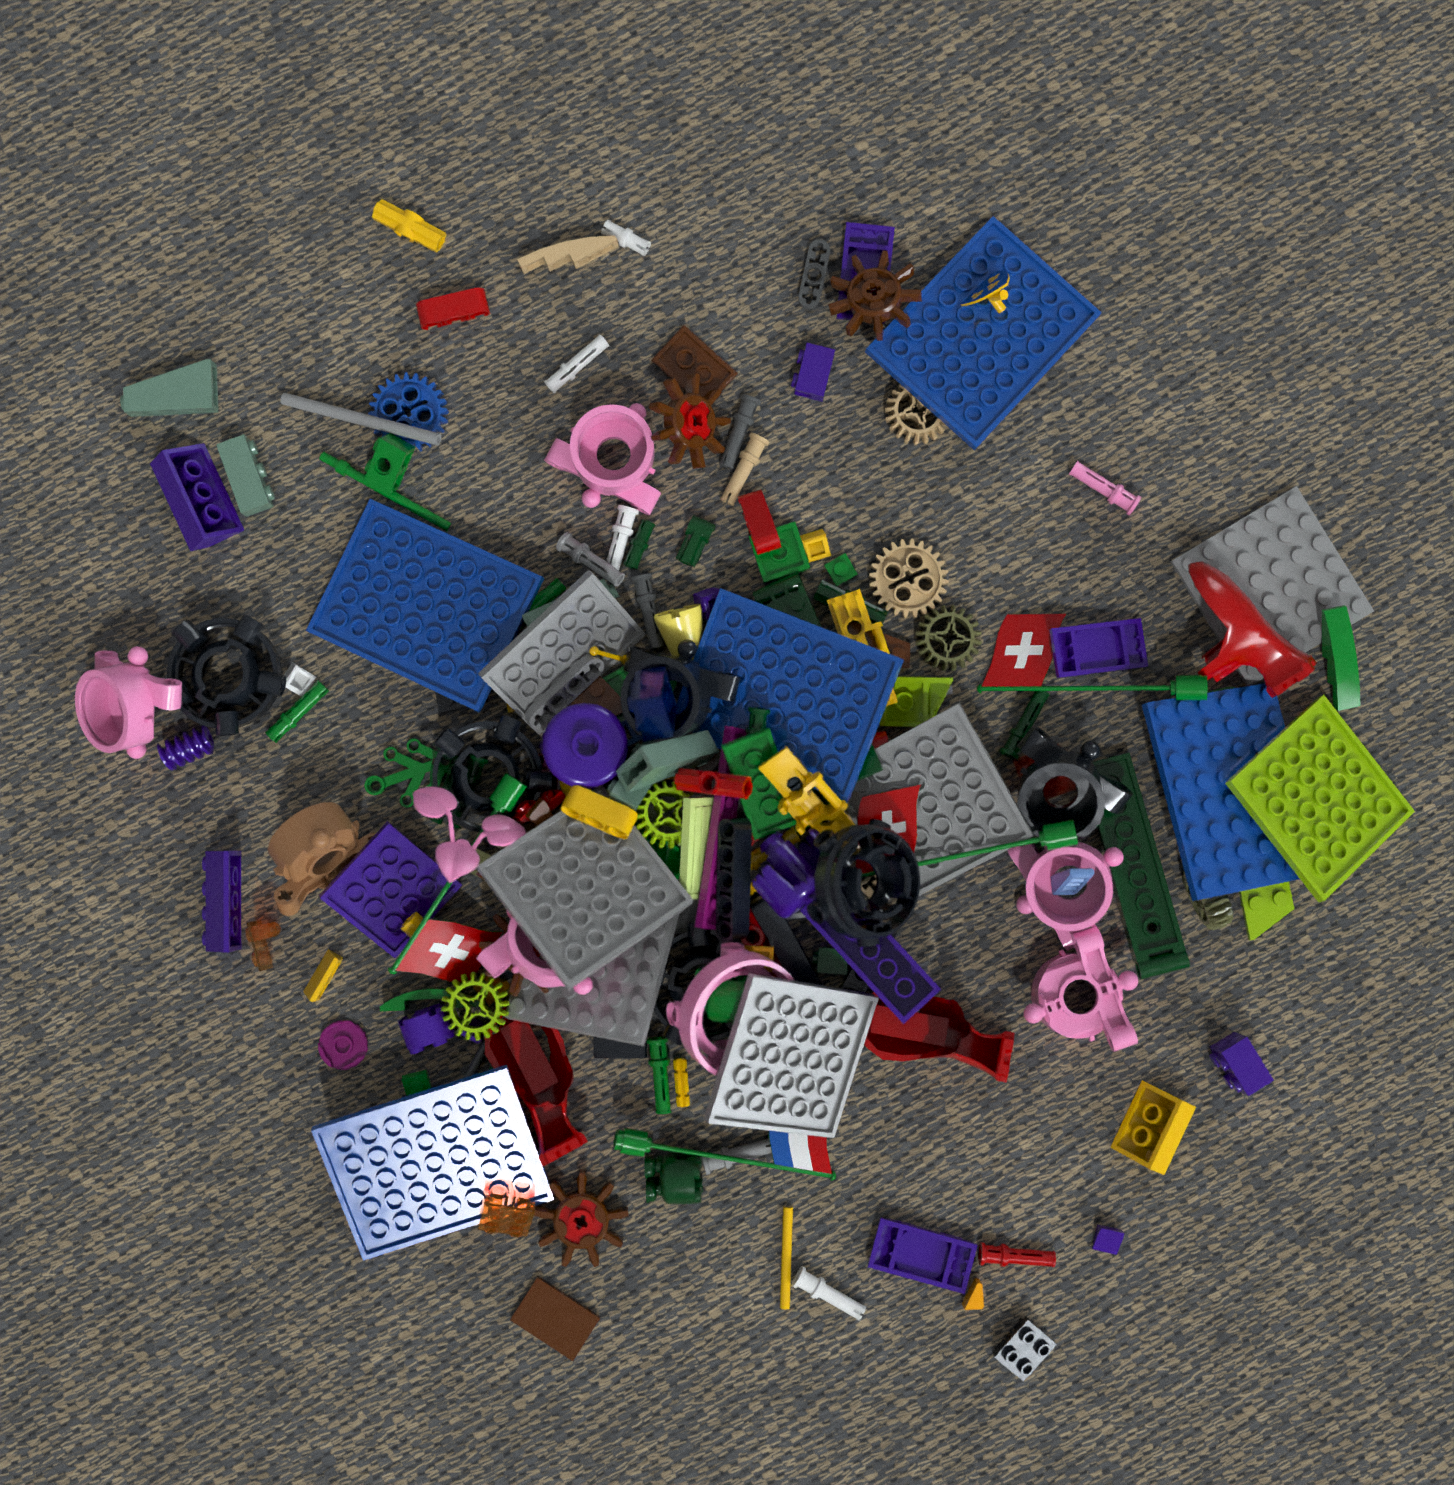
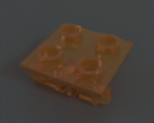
[245,920,281,972]
[478,1193,535,1238]

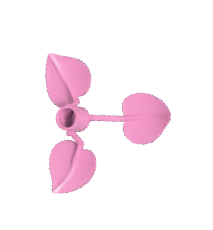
[413,787,526,883]

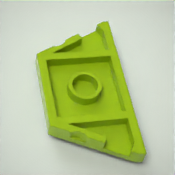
[879,676,953,727]
[1239,882,1294,940]

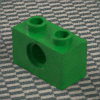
[364,433,415,495]

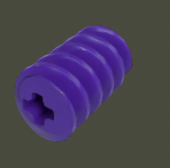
[157,725,214,770]

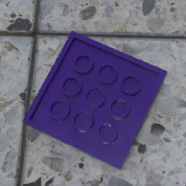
[319,821,462,958]

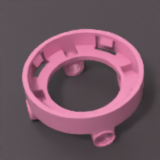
[666,942,794,1076]

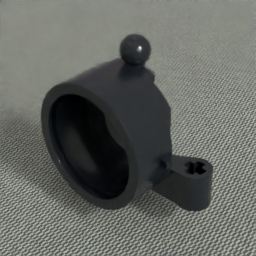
[621,639,741,742]
[1017,726,1133,840]

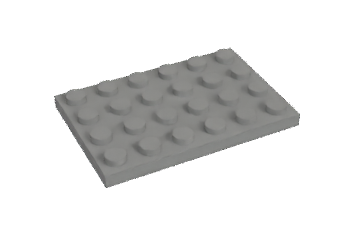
[478,570,646,735]

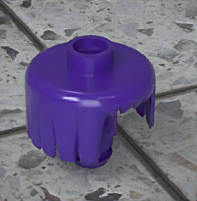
[540,703,628,789]
[752,829,821,918]

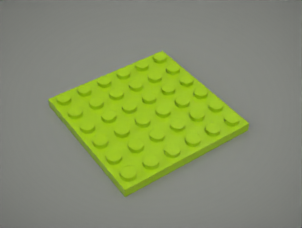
[1225,695,1415,903]

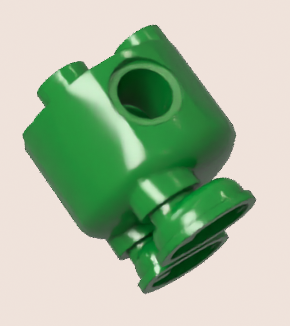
[694,968,748,1025]

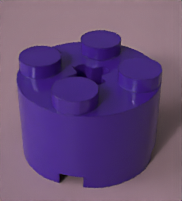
[397,1003,455,1055]

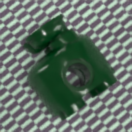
[644,1153,703,1204]

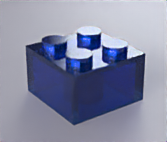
[628,666,678,741]

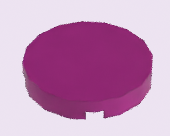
[318,1020,368,1070]

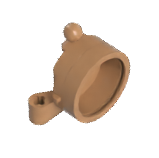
[268,802,376,916]

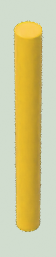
[780,1207,793,1309]

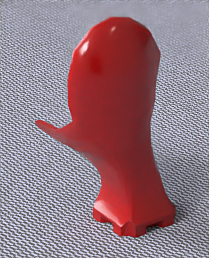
[1188,561,1317,698]
[864,992,1015,1083]
[485,1007,588,1166]

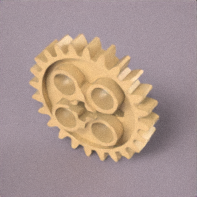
[868,539,949,619]

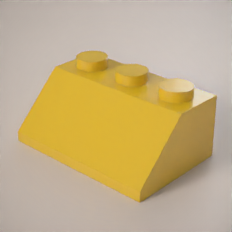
[1110,1080,1196,1175]

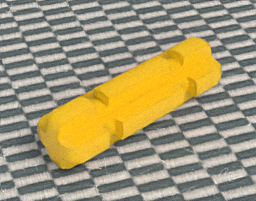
[673,1057,690,1107]

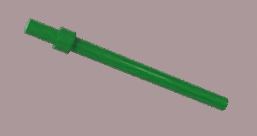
[319,451,452,531]

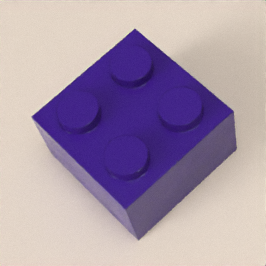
[1209,1032,1274,1096]

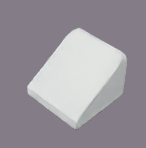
[284,662,316,697]

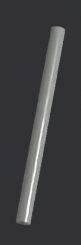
[281,393,441,446]

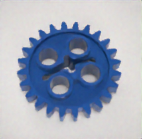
[368,372,449,452]

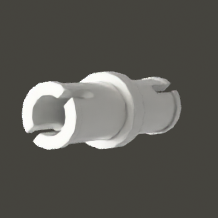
[601,220,651,256]

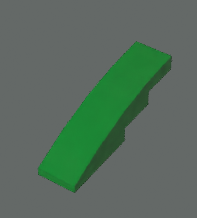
[1322,605,1360,711]

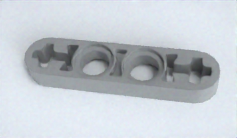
[525,653,604,730]

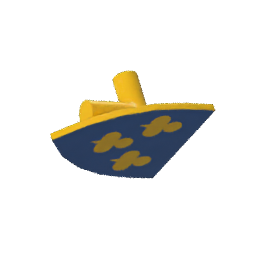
[960,271,1010,313]

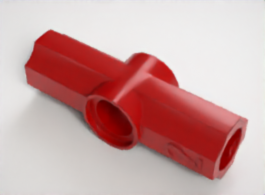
[674,768,753,799]

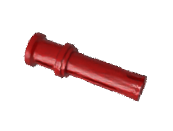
[978,1242,1056,1268]

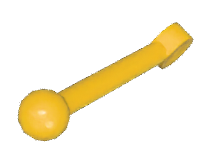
[589,646,627,665]

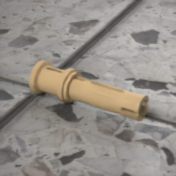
[720,432,770,506]

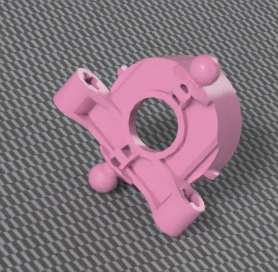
[544,403,661,515]
[75,646,182,759]
[1007,838,1124,951]
[477,910,593,995]
[1023,926,1138,1052]

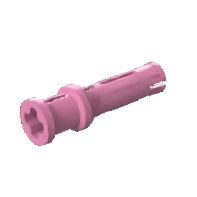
[1069,461,1142,516]

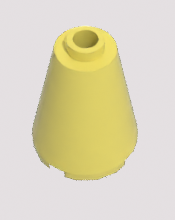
[654,604,703,660]

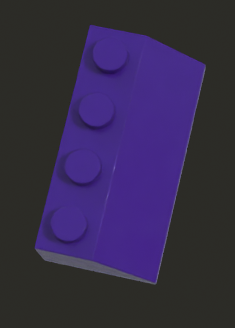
[150,443,244,551]
[202,851,242,952]

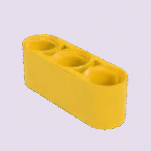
[560,785,638,839]

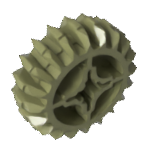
[915,605,982,671]
[1182,871,1233,930]

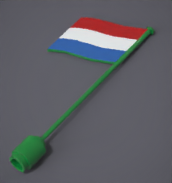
[613,1128,836,1181]

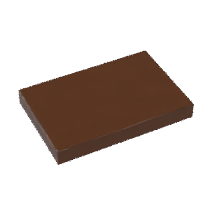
[651,325,738,397]
[510,1276,600,1361]

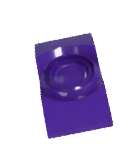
[836,222,895,324]
[1049,618,1148,678]
[867,1217,978,1294]

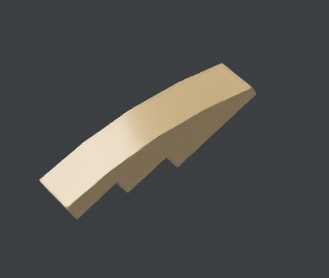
[517,236,619,274]

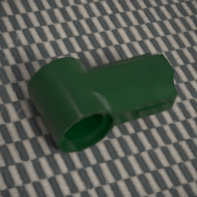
[676,515,716,568]

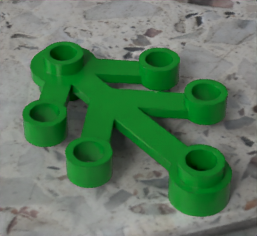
[364,738,454,808]

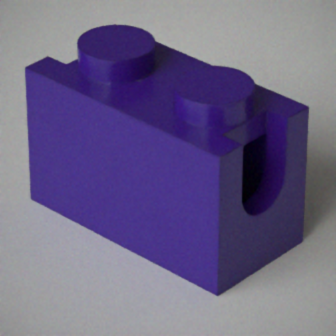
[791,343,835,402]

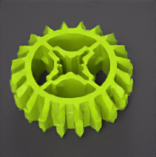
[636,781,694,849]
[441,972,510,1041]

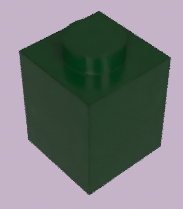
[812,946,848,975]

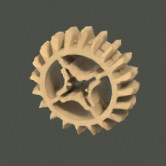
[884,384,946,445]

